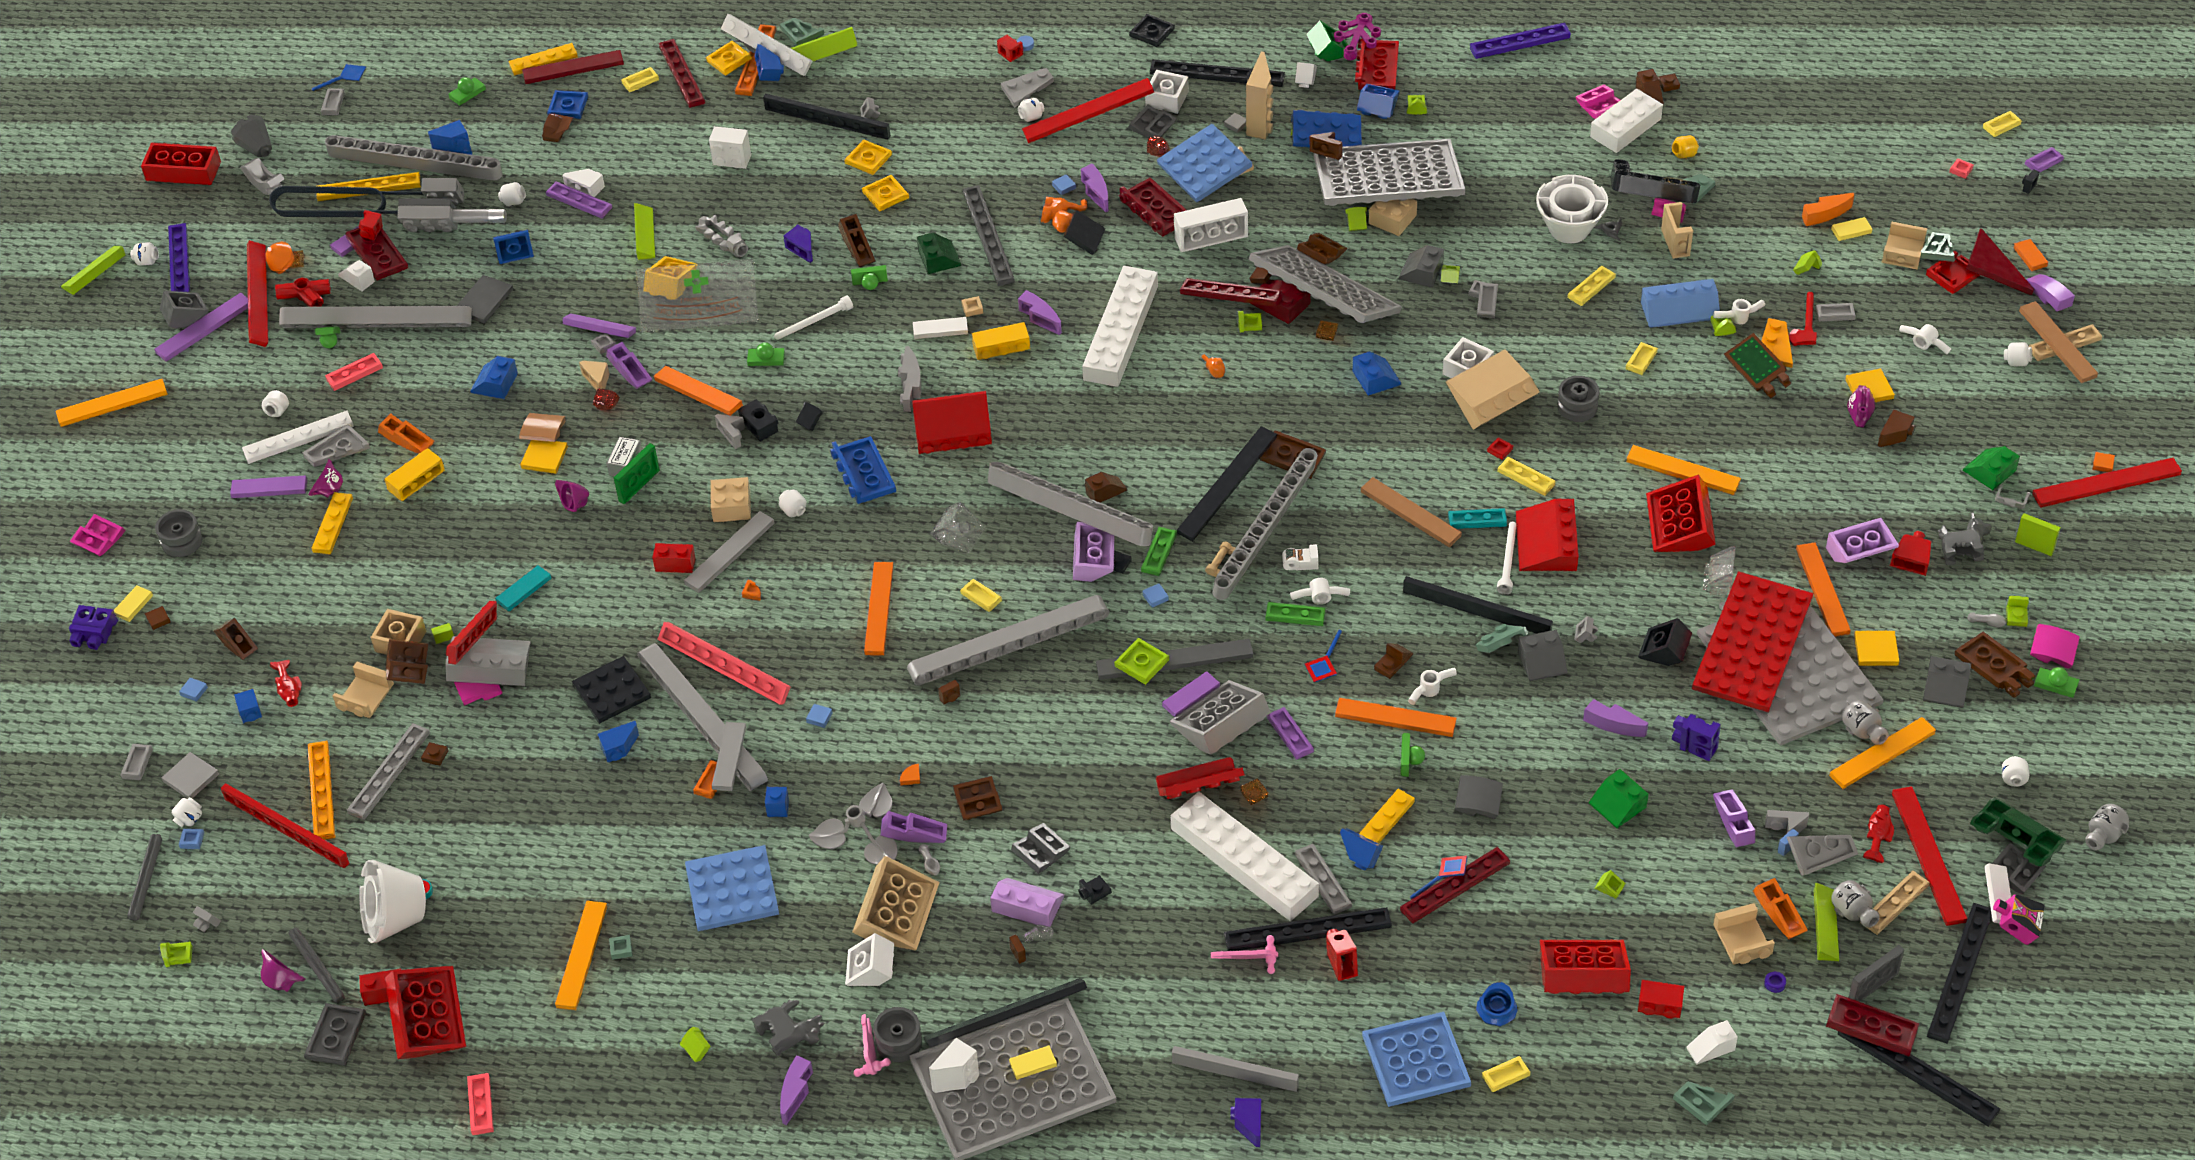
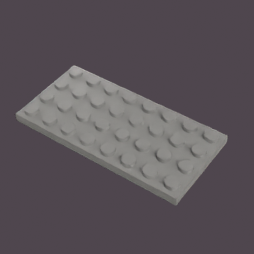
[1248,245,1402,323]

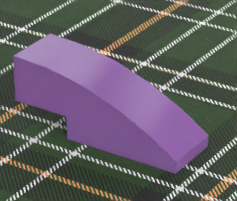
[1081,163,1109,212]
[2026,274,2075,312]
[1018,290,1062,335]
[606,342,652,389]
[1583,699,1648,737]
[1713,789,1755,847]
[880,811,947,843]
[780,1055,813,1125]

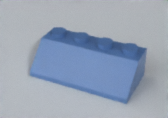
[1641,279,1720,328]

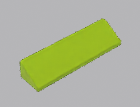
[791,27,857,62]
[634,203,655,260]
[61,246,126,295]
[1814,883,1839,961]

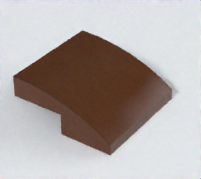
[1296,233,1347,265]
[386,639,429,684]
[953,776,1002,821]

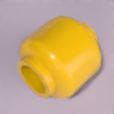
[1672,135,1699,159]

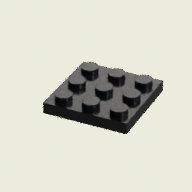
[572,656,651,724]

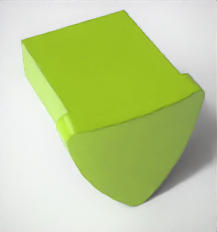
[1406,95,1427,114]
[1345,207,1367,231]
[1793,250,1822,275]
[1238,311,1262,333]
[1710,316,1736,336]
[160,942,192,967]
[680,1027,711,1062]

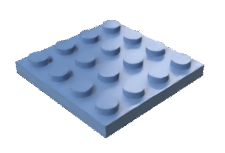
[1157,124,1252,202]
[685,845,779,931]
[1362,1012,1471,1107]

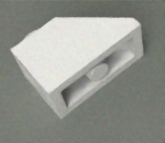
[1295,62,1317,88]
[563,169,605,197]
[338,260,375,291]
[1687,1020,1738,1065]

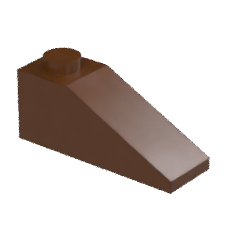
[838,214,876,267]

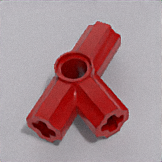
[275,277,331,307]

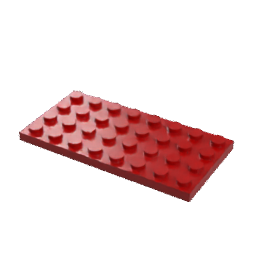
[1692,571,1814,713]

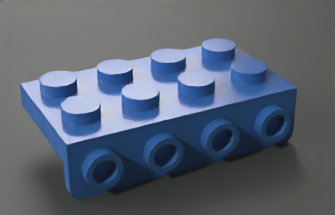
[1291,110,1362,148]
[830,436,896,504]

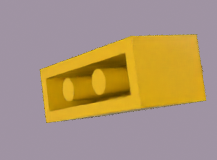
[972,322,1030,360]
[385,448,445,502]

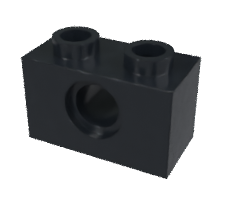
[738,399,779,442]

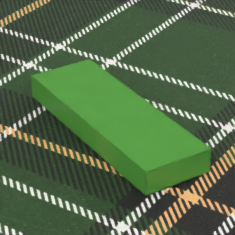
[1141,527,1177,576]
[1265,602,1325,626]

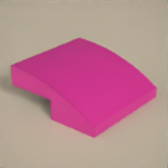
[1576,85,1621,119]
[70,514,126,556]
[2030,624,2080,669]
[454,682,503,706]

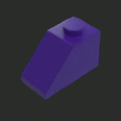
[783,225,813,263]
[1230,1098,1261,1147]

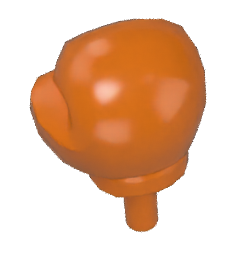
[1201,354,1225,378]

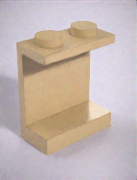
[1661,202,1693,259]
[1882,222,1927,270]
[333,662,394,718]
[1713,903,1775,965]

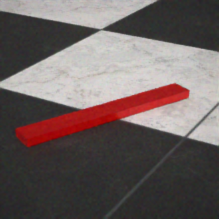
[1022,78,1155,143]
[247,240,268,347]
[2032,457,2182,508]
[221,783,349,868]
[1892,786,1967,926]

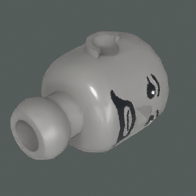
[1842,700,1889,745]
[2085,803,2129,850]
[1831,880,1880,928]

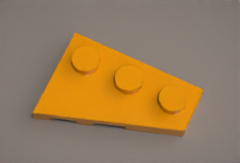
[1761,318,1793,368]

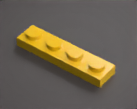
[509,43,578,76]
[312,492,353,554]
[1359,789,1415,843]

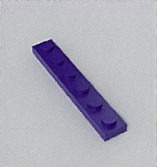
[1470,22,1571,59]
[168,223,190,292]

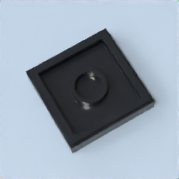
[1129,14,1175,47]
[1063,210,1106,255]

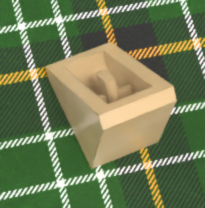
[579,361,610,395]

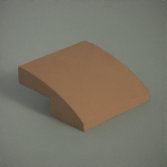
[519,413,565,442]

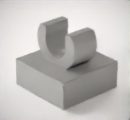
[860,97,880,119]
[1574,616,1598,643]
[193,906,221,932]

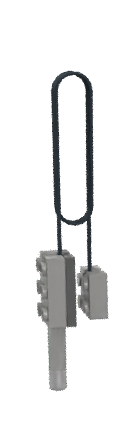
[269,178,507,232]

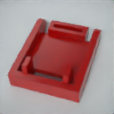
[1926,251,1980,294]

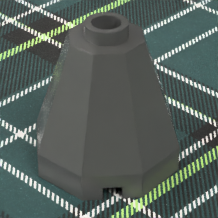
[231,115,272,157]

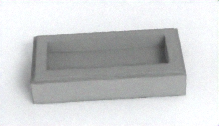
[321,88,345,115]
[1477,283,1498,318]
[1816,303,1856,322]
[121,744,153,780]

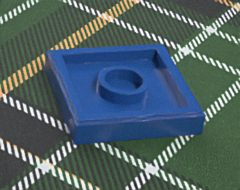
[547,90,588,119]

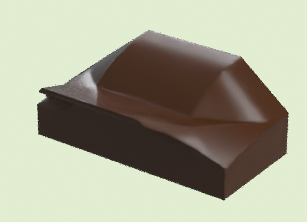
[542,113,573,142]

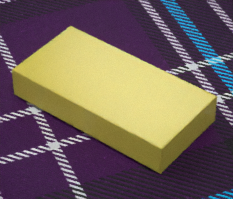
[621,67,659,93]
[1983,111,2022,137]
[1831,217,1872,241]
[1626,342,1658,375]
[960,579,1002,612]
[114,585,153,622]
[1009,1046,1057,1080]
[1482,1056,1531,1092]

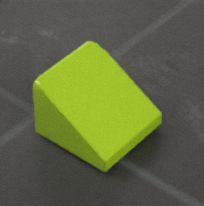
[1441,265,1460,283]
[431,623,454,644]
[1594,870,1626,899]

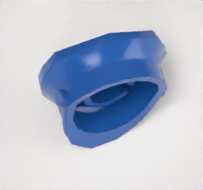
[1476,982,1517,1027]

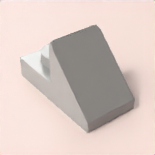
[715,414,745,449]
[1765,810,1809,834]

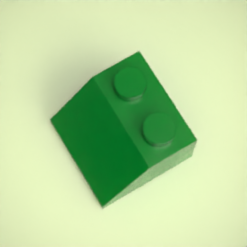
[1306,21,1348,61]
[1962,446,2020,490]
[1589,769,1648,828]

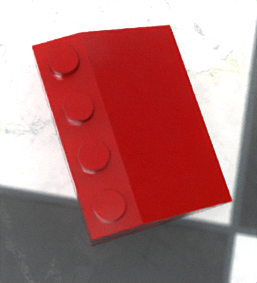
[912,391,992,454]
[1646,474,1716,552]
[1516,499,1579,571]
[1540,940,1631,994]
[385,966,466,1059]

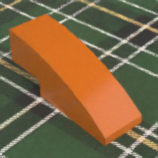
[1802,193,1854,226]
[378,413,434,454]
[1753,878,1808,939]

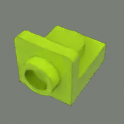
[2006,596,2029,627]

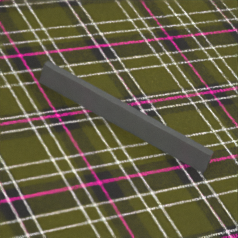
[962,185,1015,286]
[1096,639,1253,680]

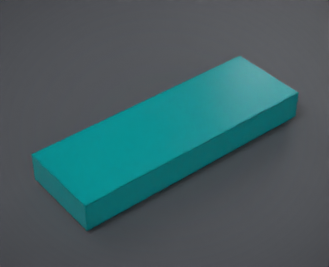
[1448,508,1507,529]
[495,565,552,612]

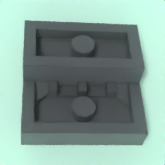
[1128,104,1177,141]
[1454,775,1503,819]
[1011,823,1070,874]
[1992,842,2046,894]

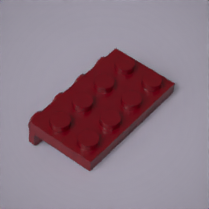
[1119,178,1187,237]

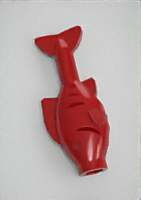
[270,660,302,707]
[1863,805,1894,863]

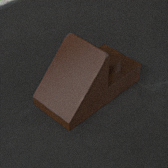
[1309,132,1343,160]
[1374,643,1413,679]

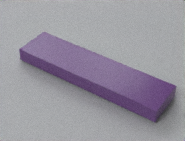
[546,182,612,218]
[563,313,636,338]
[230,475,307,498]

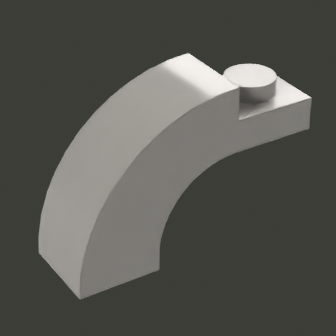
[240,158,284,195]

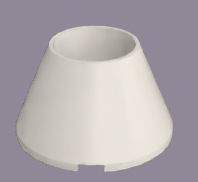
[1536,175,1608,243]
[360,860,426,943]

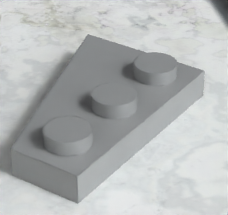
[1001,68,1054,108]
[302,424,370,467]
[1787,835,1858,876]

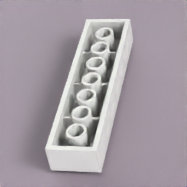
[1082,266,1158,387]
[1171,792,1319,922]

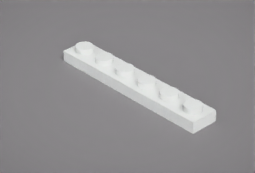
[721,14,812,76]
[242,411,354,464]

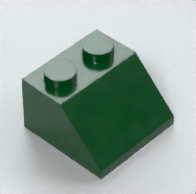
[917,232,962,274]

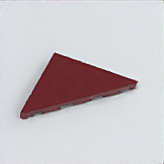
[1966,228,2034,295]

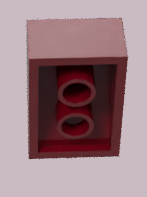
[1250,279,1311,324]

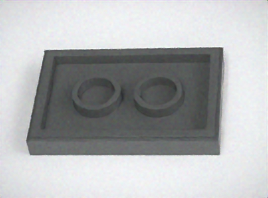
[457,275,514,324]
[1848,945,1904,1002]
[304,1003,366,1066]

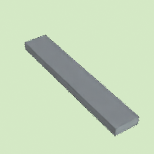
[684,511,774,593]
[347,723,430,820]
[1172,1046,1299,1092]

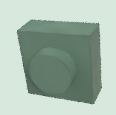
[609,935,633,960]

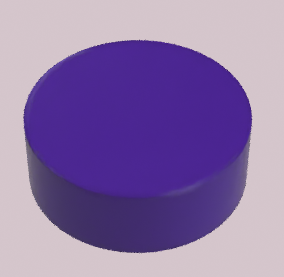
[1764,971,1786,993]

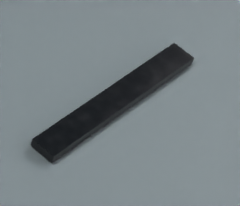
[1149,59,1285,87]
[763,94,891,140]
[1177,426,1277,542]
[1403,576,1553,634]
[1927,902,1992,1044]
[1224,907,1392,951]
[924,978,1087,1047]
[1837,1031,2001,1127]

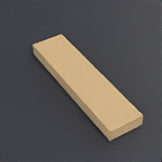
[2029,324,2102,361]
[1860,871,1930,935]

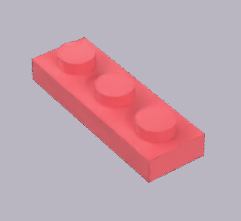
[325,353,383,391]
[467,1073,494,1136]

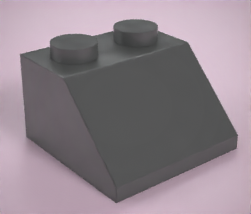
[1399,245,1444,288]
[160,291,208,329]
[1518,630,1567,681]
[1923,656,1971,708]

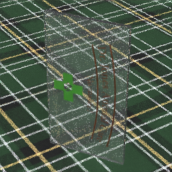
[636,259,759,333]

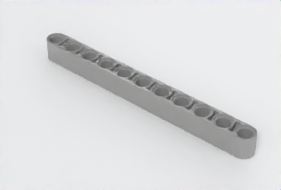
[325,135,503,180]
[279,306,472,328]
[1212,448,1317,600]
[988,462,1153,546]
[907,595,1109,686]
[638,643,768,791]

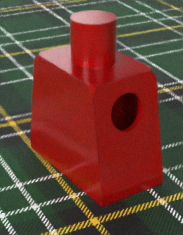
[1890,531,1931,576]
[1326,929,1358,981]

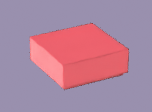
[1950,159,1974,179]

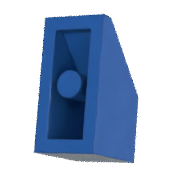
[755,44,784,81]
[598,721,639,762]
[1340,828,1383,870]

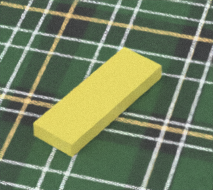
[1568,266,1616,306]
[1497,457,1556,496]

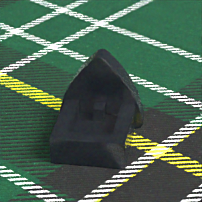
[796,402,824,431]

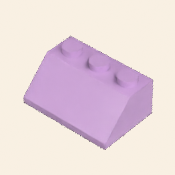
[1826,518,1899,563]
[1073,522,1114,582]
[990,878,1064,929]

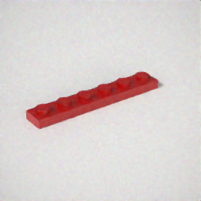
[446,601,497,665]

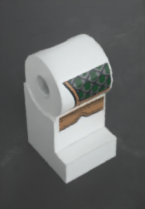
[1282,544,1318,570]

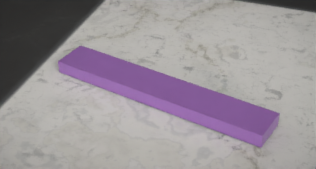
[154,293,248,362]

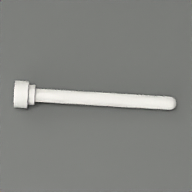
[774,295,853,340]
[1497,522,1517,594]

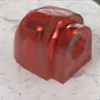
[1147,135,1170,157]
[593,388,620,410]

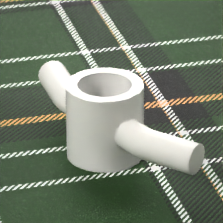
[1713,299,1765,325]
[1899,324,1951,354]
[1290,578,1350,605]
[1408,668,1457,705]

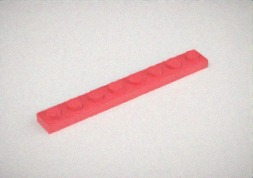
[657,622,791,705]

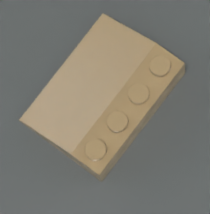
[1246,51,1273,140]
[1446,350,1540,430]
[852,856,940,951]

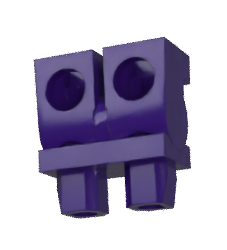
[69,605,118,650]
[1672,714,1721,761]

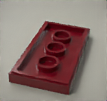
[345,228,408,281]
[1826,994,1920,1056]

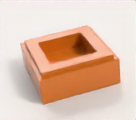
[2092,452,2115,473]

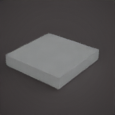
[161,752,219,798]

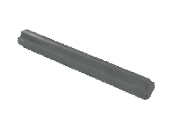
[127,834,162,921]
[288,927,345,1003]

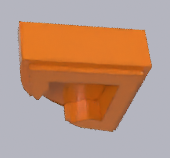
[742,580,761,601]
[900,764,920,786]

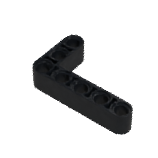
[1610,159,1701,203]

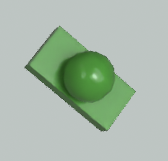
[449,77,486,106]
[851,265,888,290]
[315,326,340,349]
[747,342,785,366]
[2034,667,2080,698]
[1401,733,1425,777]

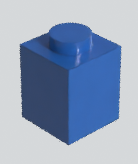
[234,689,262,723]
[765,787,789,817]

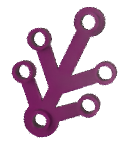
[1334,13,1381,60]

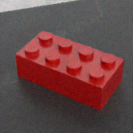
[141,143,221,185]

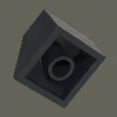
[1638,618,1692,666]

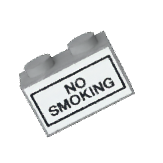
[607,437,643,476]

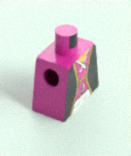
[1993,895,2045,945]

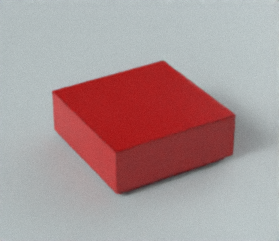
[1487,437,1513,460]

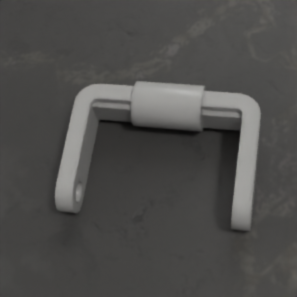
[1995,484,2030,509]

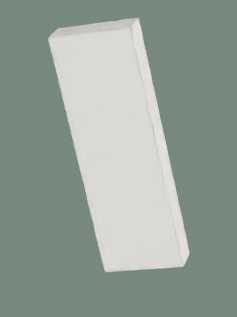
[913,317,968,339]
[1985,863,2011,924]

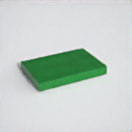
[613,443,660,504]

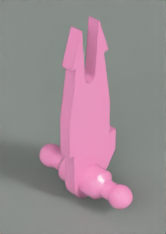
[1211,935,1278,974]
[854,1014,891,1077]

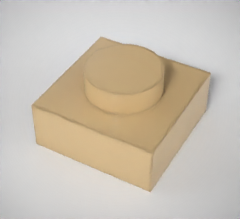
[961,296,983,317]

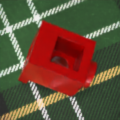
[997,34,1023,62]
[359,210,383,240]

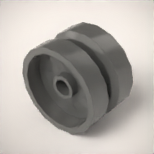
[1557,376,1600,422]
[155,509,203,557]
[873,1007,922,1062]

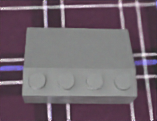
[446,636,531,686]
[1169,680,1271,755]

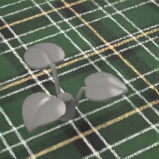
[809,783,898,865]

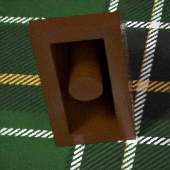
[1635,69,1664,105]
[1878,409,1916,447]
[1085,472,1127,503]
[214,618,258,660]

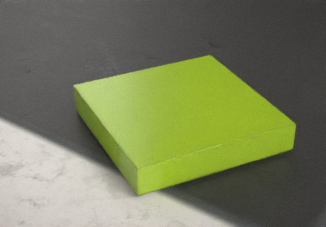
[2015,513,2061,556]
[1114,638,1169,685]

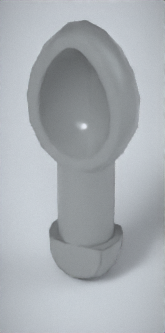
[1967,613,2007,627]
[919,844,940,876]

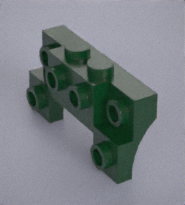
[1970,797,2066,867]

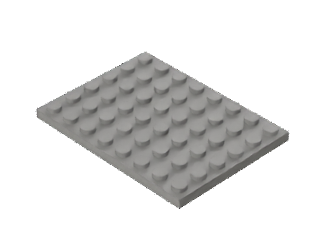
[1313,139,1465,206]
[1697,606,1884,746]
[909,997,1117,1160]

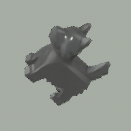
[1938,512,1992,565]
[752,999,824,1056]

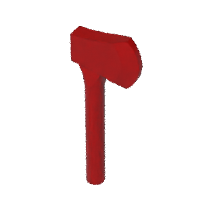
[1789,292,1817,346]

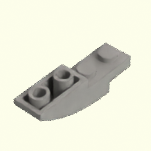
[898,346,922,412]

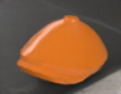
[266,242,294,274]

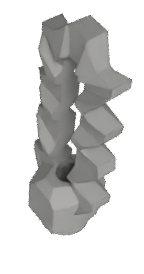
[695,215,748,258]

